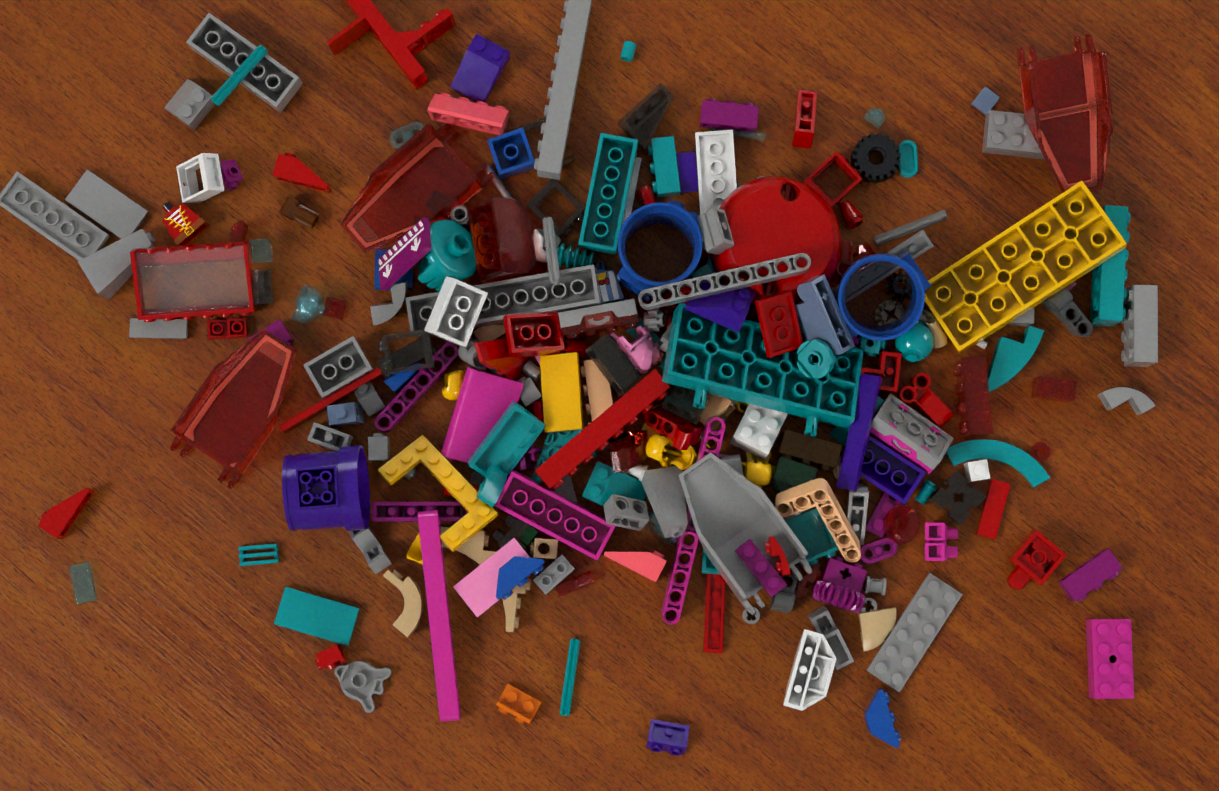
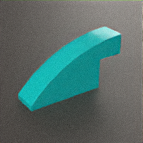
[982,326,1044,394]

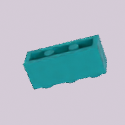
[648,136,681,198]

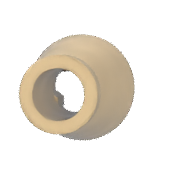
[926,318,948,348]

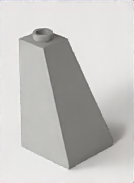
[78,229,156,300]

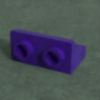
[646,719,690,756]

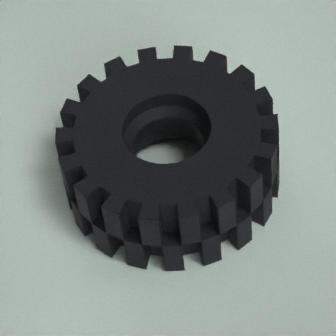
[851,133,901,184]

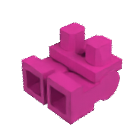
[925,522,958,561]

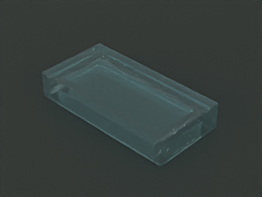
[69,562,97,604]

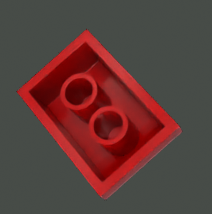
[503,312,565,357]

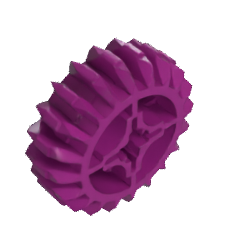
[812,580,865,613]

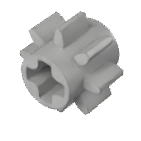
[644,308,666,331]

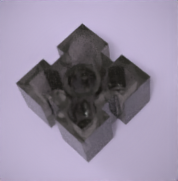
[928,470,986,526]

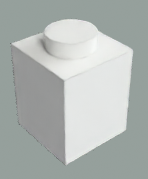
[964,459,990,483]

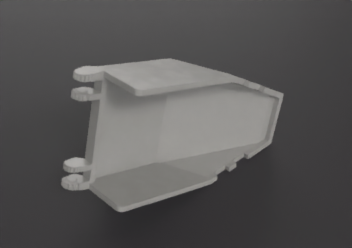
[678,453,812,615]

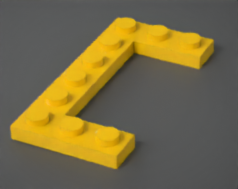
[378,434,498,552]

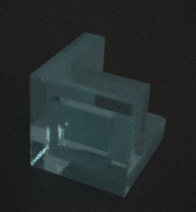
[249,239,273,263]

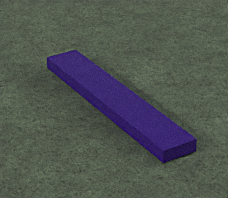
[836,374,882,491]

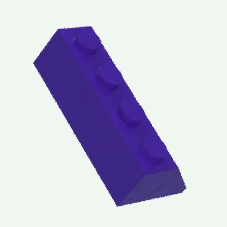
[839,435,926,505]

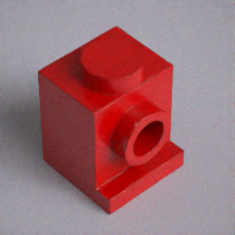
[315,644,347,670]

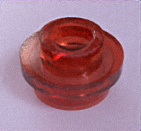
[1030,442,1050,462]

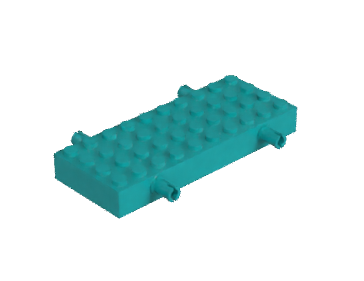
[662,303,863,437]

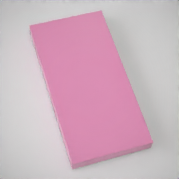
[453,538,530,617]

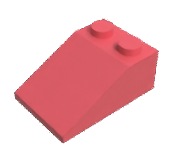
[604,550,667,582]

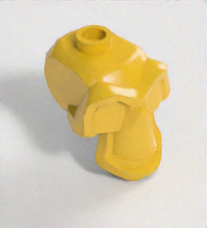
[645,434,697,470]
[741,452,776,489]

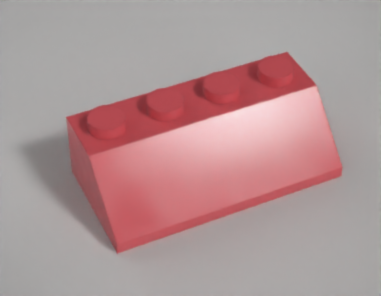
[428,93,510,136]

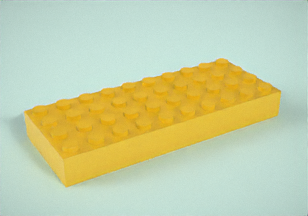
[924,181,1127,355]

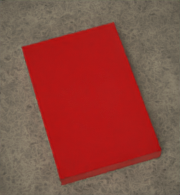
[755,290,803,358]

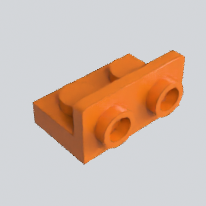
[496,683,542,725]

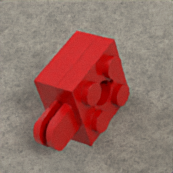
[1007,530,1067,590]

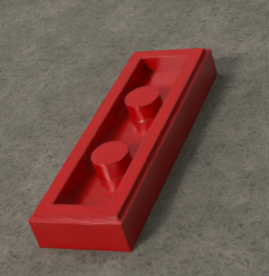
[976,479,1011,540]

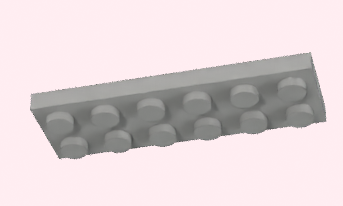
[0,171,110,260]
[866,573,963,692]

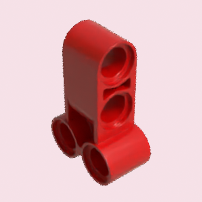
[897,373,954,429]
[644,406,704,450]

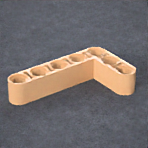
[775,478,861,563]

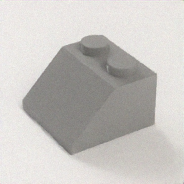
[164,79,215,131]

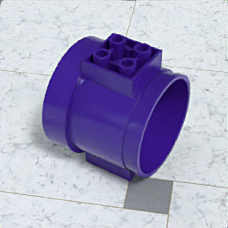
[282,445,370,531]

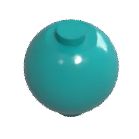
[895,321,934,362]

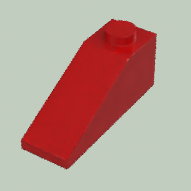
[792,90,817,149]
[273,153,331,193]
[38,488,95,539]

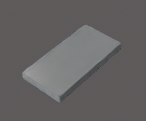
[65,170,150,239]

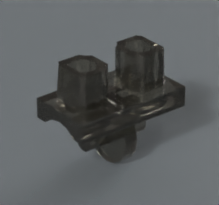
[252,269,274,305]

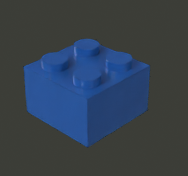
[487,128,535,180]

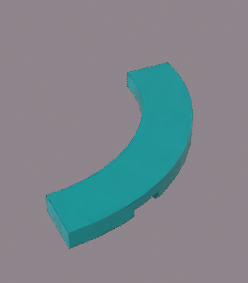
[945,439,1050,488]

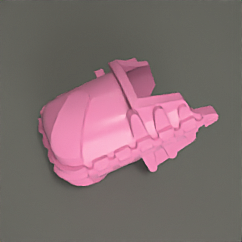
[610,325,664,374]

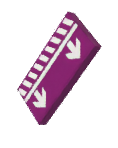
[379,217,432,291]

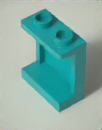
[786,508,839,566]

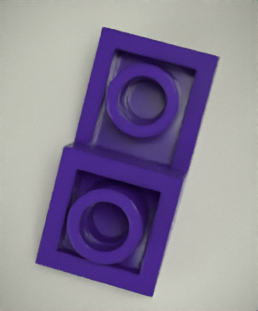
[676,151,699,193]

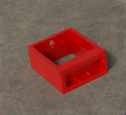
[803,151,862,208]

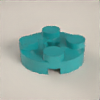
[797,338,836,379]

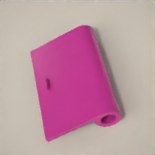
[441,366,524,463]

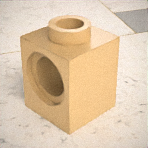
[530,538,559,559]

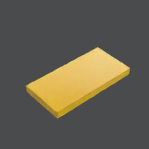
[540,352,584,433]

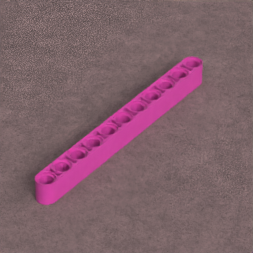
[661,416,725,625]
[418,510,461,722]

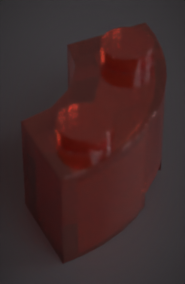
[610,430,649,473]

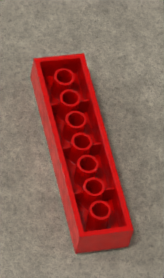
[534,369,670,489]

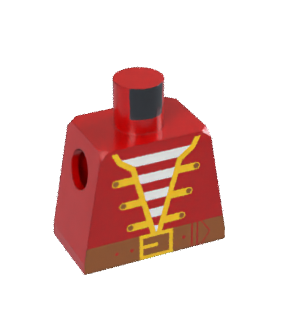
[162,201,209,246]

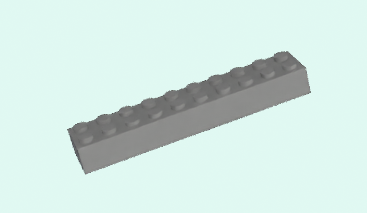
[406,264,603,338]

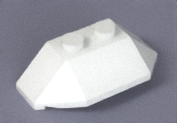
[783,629,837,711]

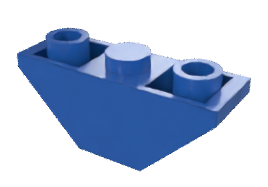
[496,556,545,600]
[863,688,901,748]

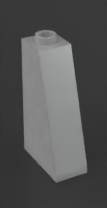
[641,466,688,538]

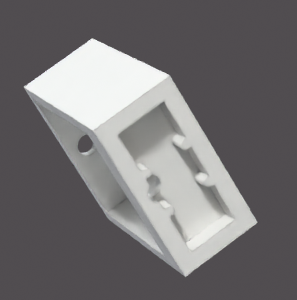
[176,153,224,204]

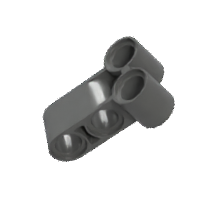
[1041,288,1093,337]
[770,562,800,614]

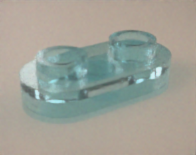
[389,121,426,150]

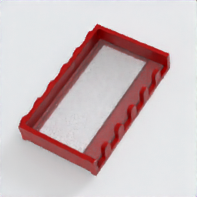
[130,241,256,322]

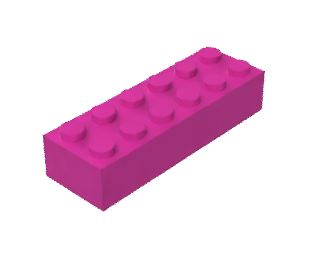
[494,470,616,560]

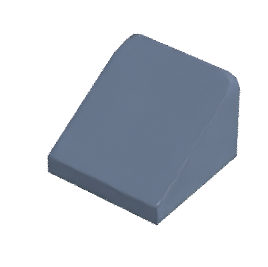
[971,87,1000,115]

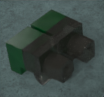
[492,514,539,550]

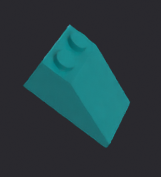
[582,461,646,507]

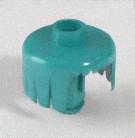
[417,220,479,291]

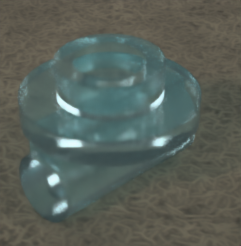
[864,108,885,128]

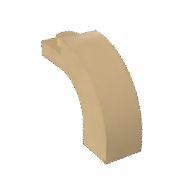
[383,569,424,637]

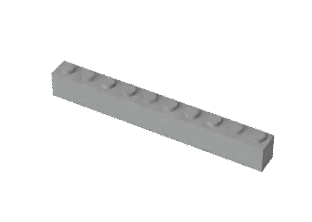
[534,0,592,180]

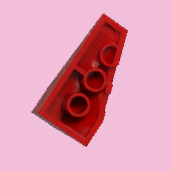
[474,338,529,381]

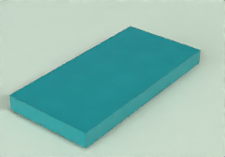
[274,587,360,646]

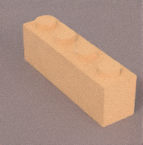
[580,358,613,425]

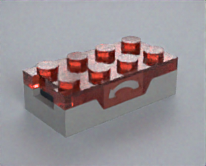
[558,299,640,340]

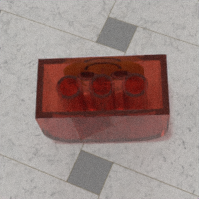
[467,197,536,283]

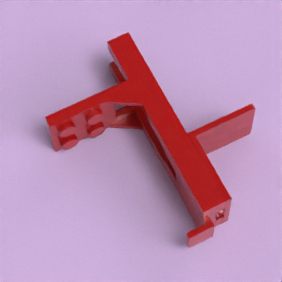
[326,0,456,90]

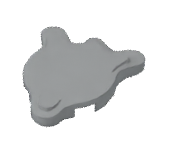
[334,661,392,713]

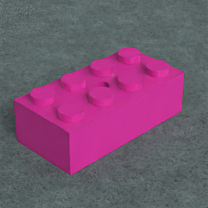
[1086,619,1134,699]

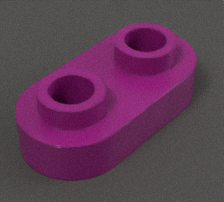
[860,538,897,564]

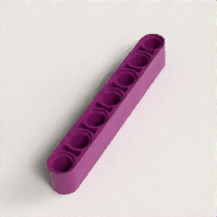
[375,336,472,433]

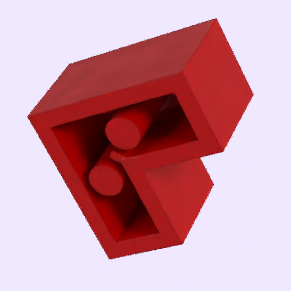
[859,351,902,394]

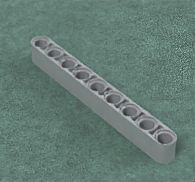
[638,253,811,310]

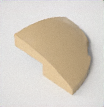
[858,607,896,652]

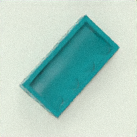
[468,401,546,477]

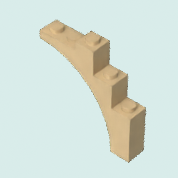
[440,526,531,632]

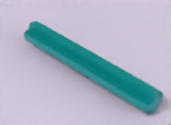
[211,45,268,106]
[559,638,580,716]

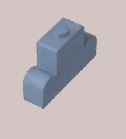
[795,274,855,355]

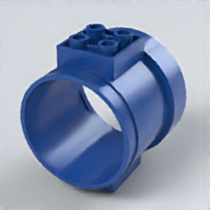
[617,199,703,303]
[835,251,931,340]

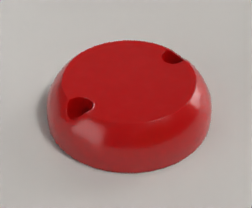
[709,176,842,307]

